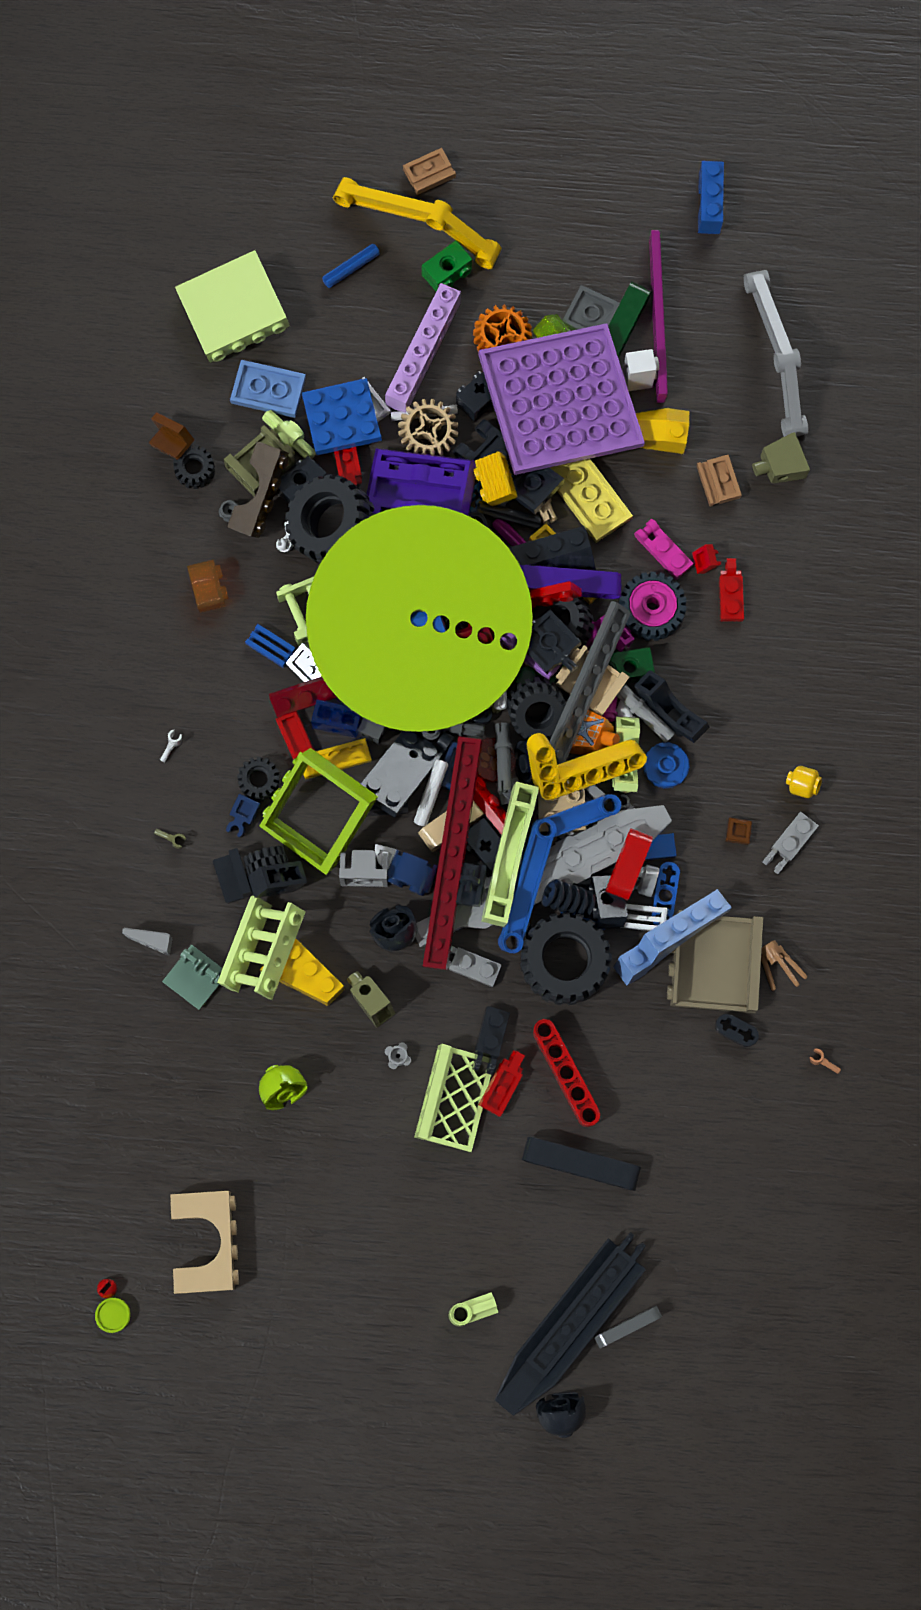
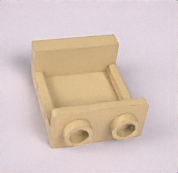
[556,645,629,716]

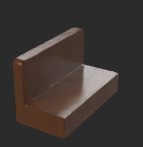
[149,412,195,460]

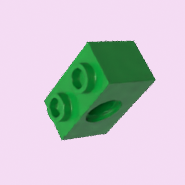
[422,240,472,291]

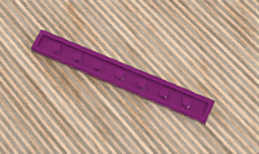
[649,230,668,403]

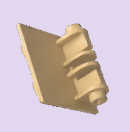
[538,789,586,833]

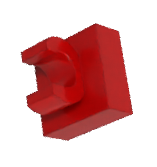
[692,544,721,574]

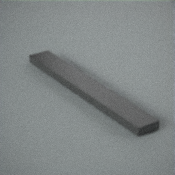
[550,601,631,765]

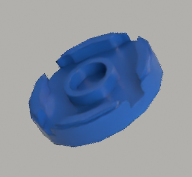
[643,742,689,789]

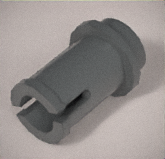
[422,730,440,743]

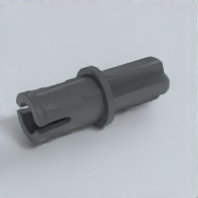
[440,721,485,738]

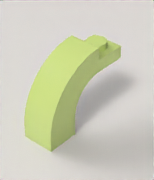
[612,717,640,793]

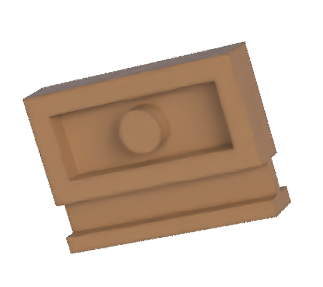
[403,148,456,195]
[697,455,742,507]

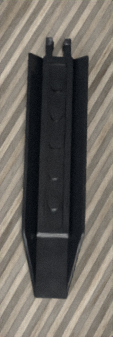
[495,1232,646,1416]

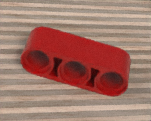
[606,828,653,900]

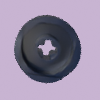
[387,850,438,896]

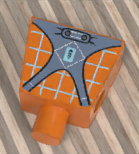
[569,710,620,755]

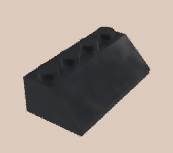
[509,526,596,571]

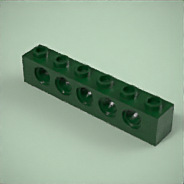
[515,647,655,694]

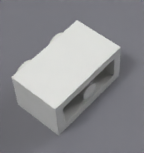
[622,349,659,391]

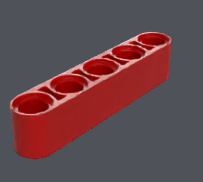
[533,1019,600,1127]

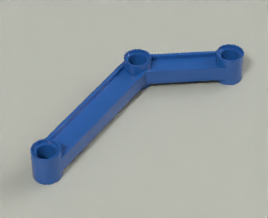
[498,794,621,953]

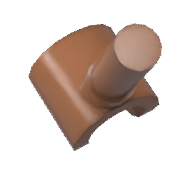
[810,1049,841,1074]

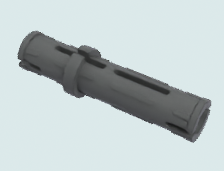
[494,722,513,793]

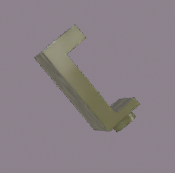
[224,425,295,497]

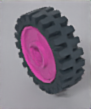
[619,572,686,641]

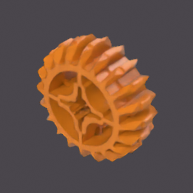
[473,304,532,352]

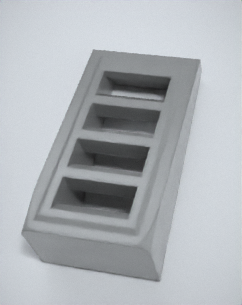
[122,928,172,955]

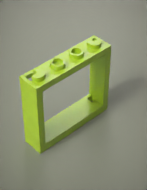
[259,748,378,875]

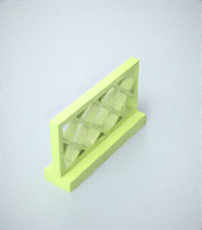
[414,1044,491,1152]

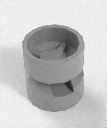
[633,865,660,897]

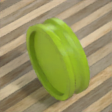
[95,1298,131,1333]

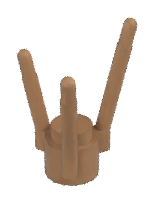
[761,940,807,991]

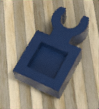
[226,794,261,838]

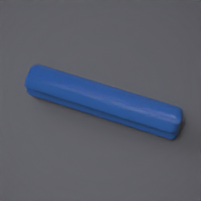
[322,244,380,288]

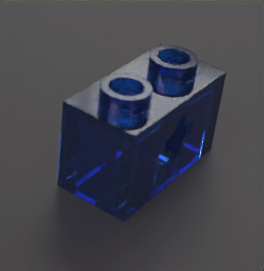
[311,700,362,738]

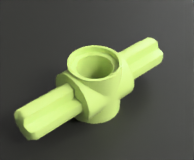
[262,410,316,459]

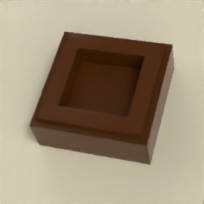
[725,817,752,845]

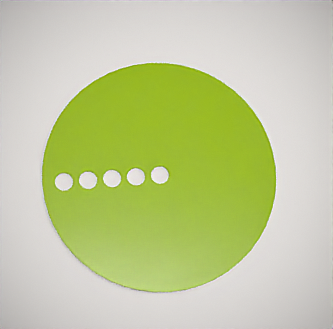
[306,505,533,732]

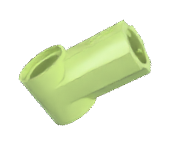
[449,1292,498,1326]

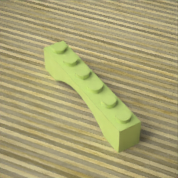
[481,782,539,927]

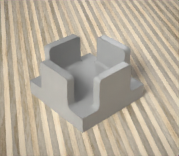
[339,850,388,887]

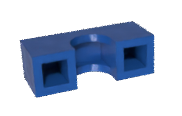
[698,161,724,234]

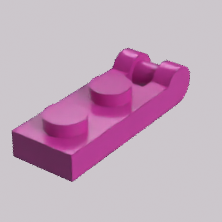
[634,519,694,580]

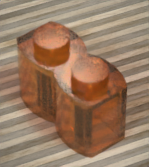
[187,559,229,613]

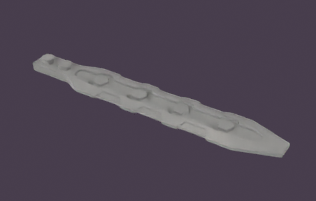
[416,805,672,948]

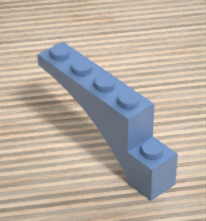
[613,889,732,986]

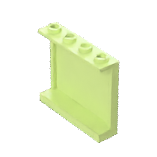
[175,250,290,363]

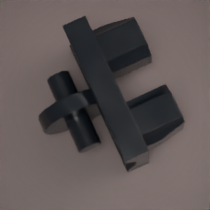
[456,863,487,907]

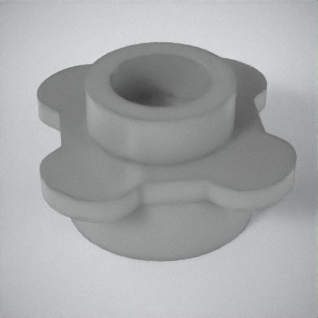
[385,1043,411,1069]

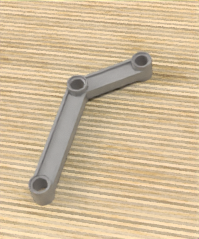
[744,270,808,437]

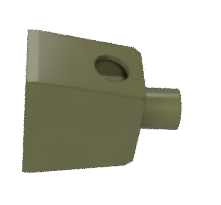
[752,432,810,483]
[347,971,396,1028]

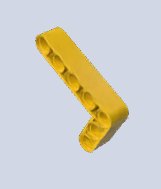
[527,733,647,800]

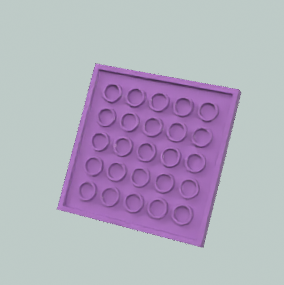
[478,323,645,475]

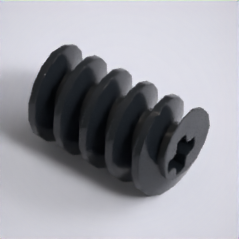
[542,879,596,918]

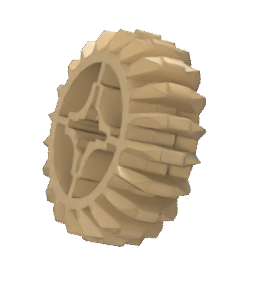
[398,399,458,456]

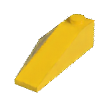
[636,408,689,454]

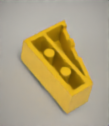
[260,939,345,1006]

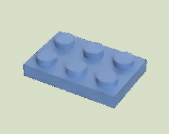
[230,360,306,418]

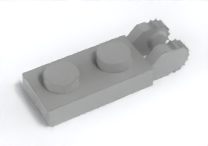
[763,811,819,874]
[448,946,501,987]

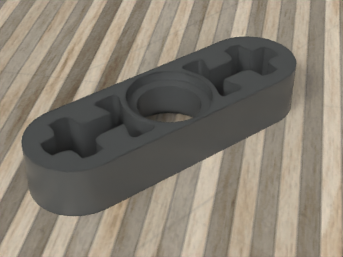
[594,1305,662,1348]

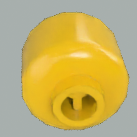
[786,766,822,799]

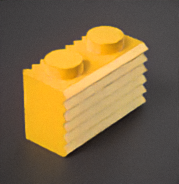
[474,452,518,506]

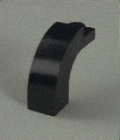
[634,670,710,743]

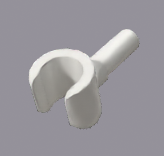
[160,730,182,763]

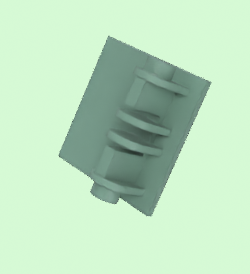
[162,944,223,1010]

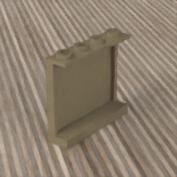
[667,910,763,1013]

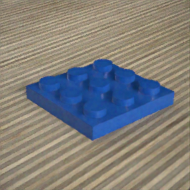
[302,378,382,456]

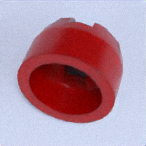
[97,1279,117,1299]

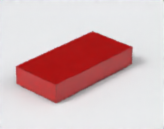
[275,711,314,760]

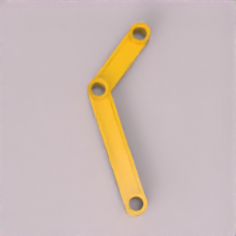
[333,177,502,269]

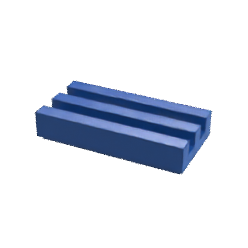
[245,624,296,668]

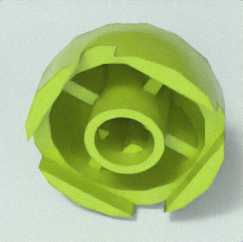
[259,1065,308,1110]

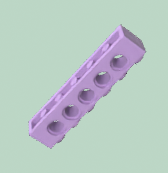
[385,283,461,413]

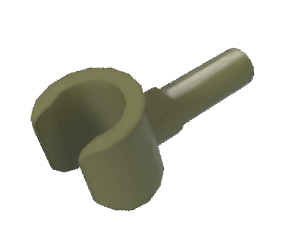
[154,829,186,849]

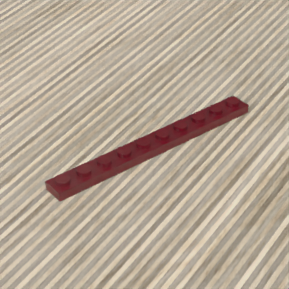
[269,626,493,717]
[423,737,483,970]

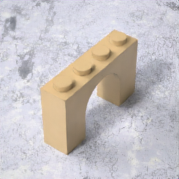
[171,1191,239,1294]

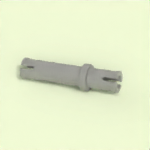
[616,685,675,743]

